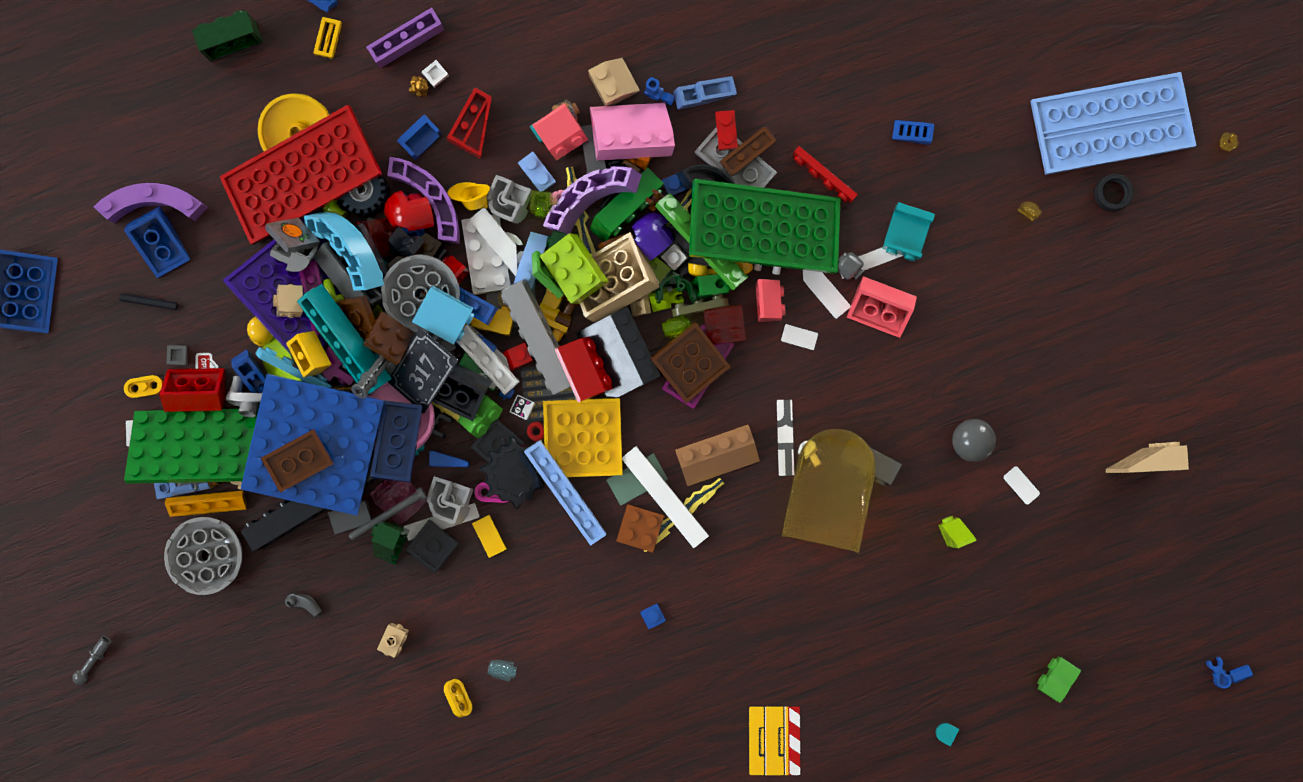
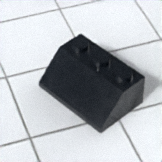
[432,363,493,421]

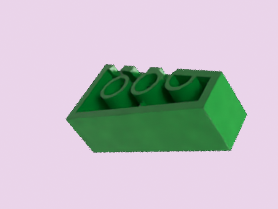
[590,168,664,242]

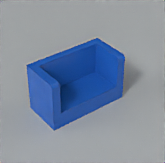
[397,114,442,160]

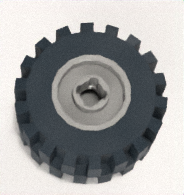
[339,175,390,217]

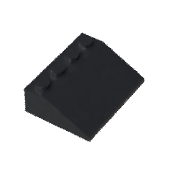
[576,307,661,399]

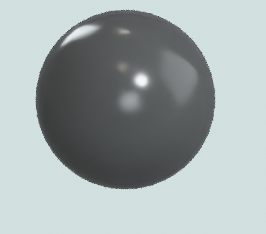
[952,419,996,462]

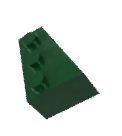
[371,521,410,565]

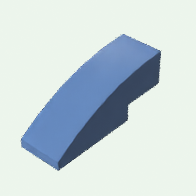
[673,76,737,110]

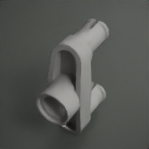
[226,376,263,417]

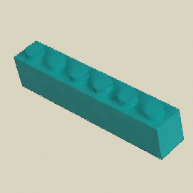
[297,284,392,395]

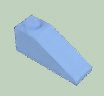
[514,232,548,292]

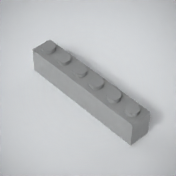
[501,278,571,395]

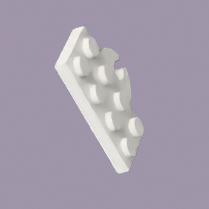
[461,214,524,295]

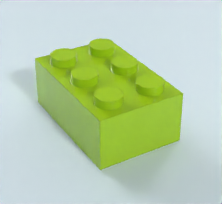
[540,233,609,304]

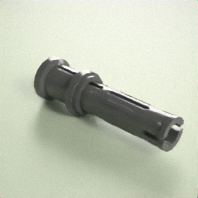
[351,355,390,399]

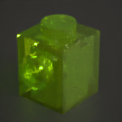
[530,190,553,218]

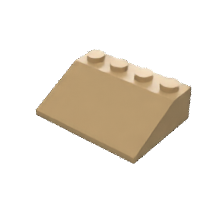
[580,232,660,323]
[1106,442,1189,473]

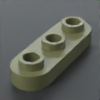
[672,295,729,318]

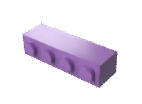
[366,7,444,68]

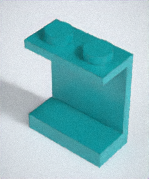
[882,202,935,261]

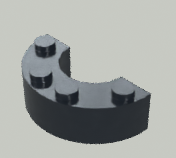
[676,164,735,190]

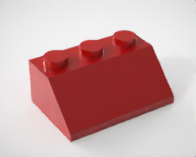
[554,336,613,402]
[159,368,226,412]

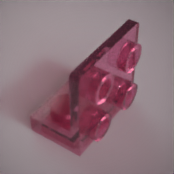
[370,480,427,526]

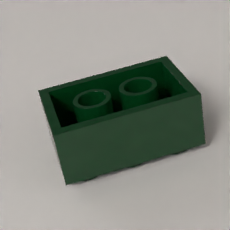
[192,10,263,61]

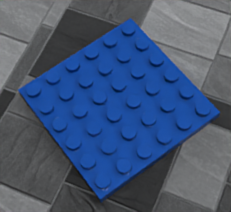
[241,374,384,516]

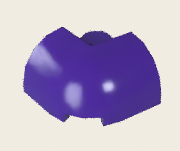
[632,213,675,261]

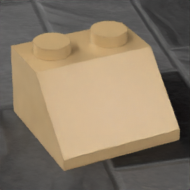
[588,58,640,106]

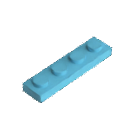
[255,347,331,388]

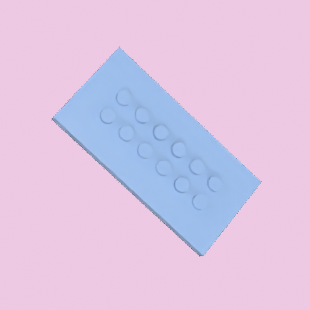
[1030,72,1196,175]

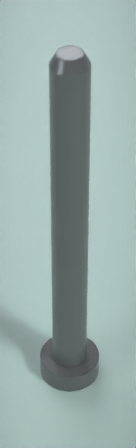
[349,487,427,540]

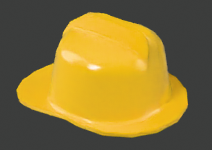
[448,182,490,210]

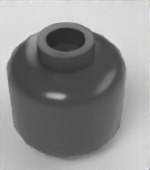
[838,252,864,280]

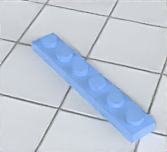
[524,440,607,546]

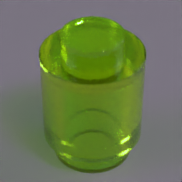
[662,315,690,338]

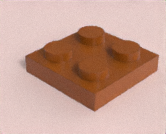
[616,504,664,552]

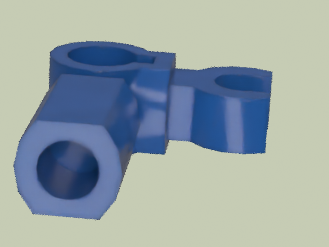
[644,77,675,105]
[1206,657,1253,689]

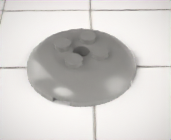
[381,255,460,332]
[164,517,243,595]

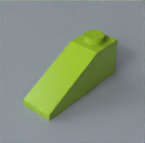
[938,516,976,548]

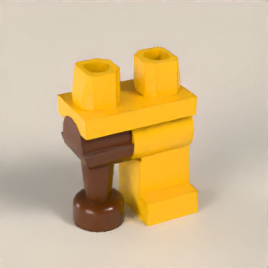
[540,289,580,343]

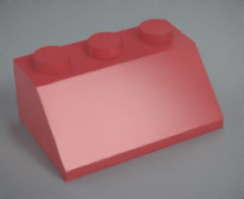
[847,276,917,338]

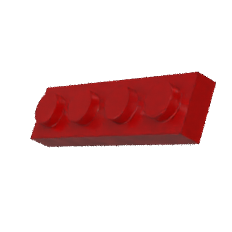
[792,146,858,204]

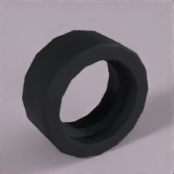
[1094,174,1134,212]

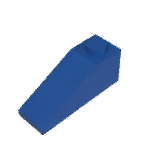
[231,349,266,393]

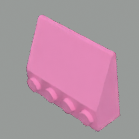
[590,103,675,161]

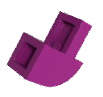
[322,346,356,386]

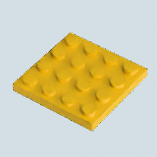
[543,398,623,477]

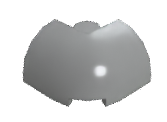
[487,175,534,224]
[270,243,318,272]
[427,476,473,525]

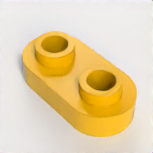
[124,375,163,398]
[444,679,472,718]

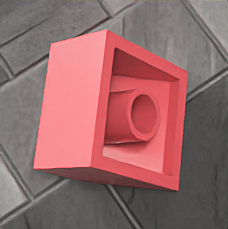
[532,104,588,161]
[756,279,785,322]

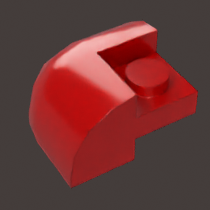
[384,190,434,231]

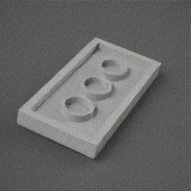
[695,128,777,188]

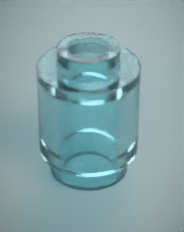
[487,659,517,682]

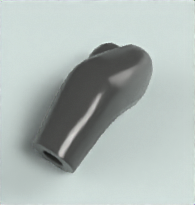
[285,593,322,617]

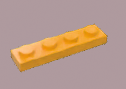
[165,491,247,517]

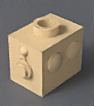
[273,284,303,318]
[377,623,409,658]

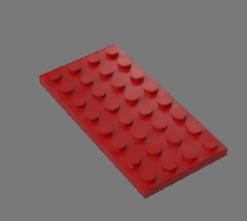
[220,105,382,245]

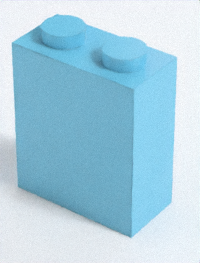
[412,285,474,345]

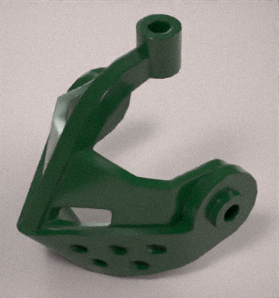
[655,270,697,304]

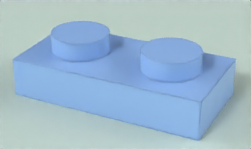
[518,152,556,194]

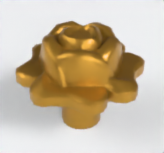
[409,76,429,97]

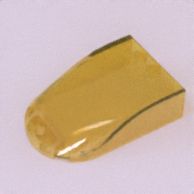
[781,429,876,553]

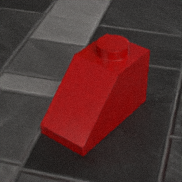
[442,255,470,285]
[502,343,534,372]

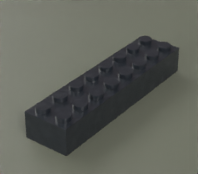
[241,450,378,551]

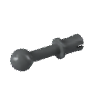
[72,636,112,685]

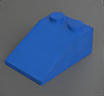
[124,206,190,278]

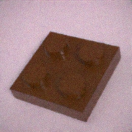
[363,311,414,365]

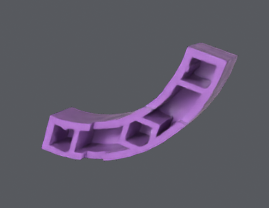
[387,157,460,245]
[543,167,642,234]
[94,183,208,223]

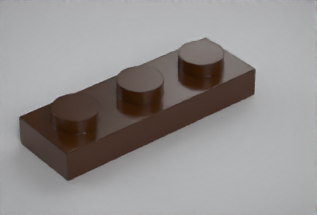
[720,126,777,178]

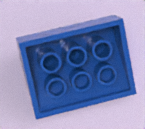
[0,250,58,333]

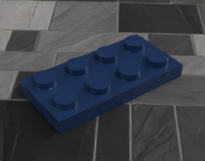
[370,400,423,483]

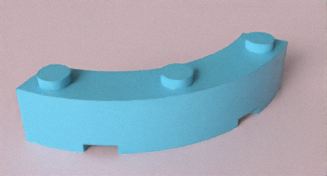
[304,212,384,291]

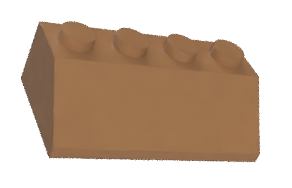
[675,425,760,486]

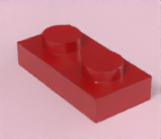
[715,110,738,151]

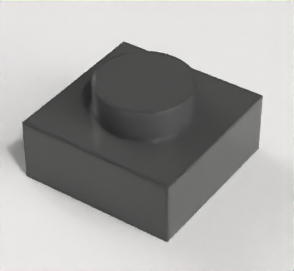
[166,345,189,365]

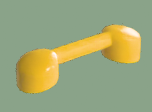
[688,262,753,277]

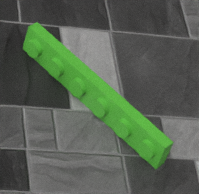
[655,193,748,290]

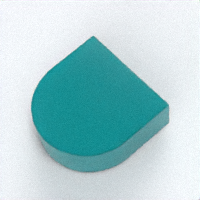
[935,723,959,747]

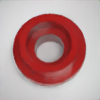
[527,422,544,441]

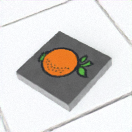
[265,218,320,253]

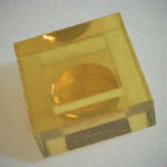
[1018,201,1042,221]

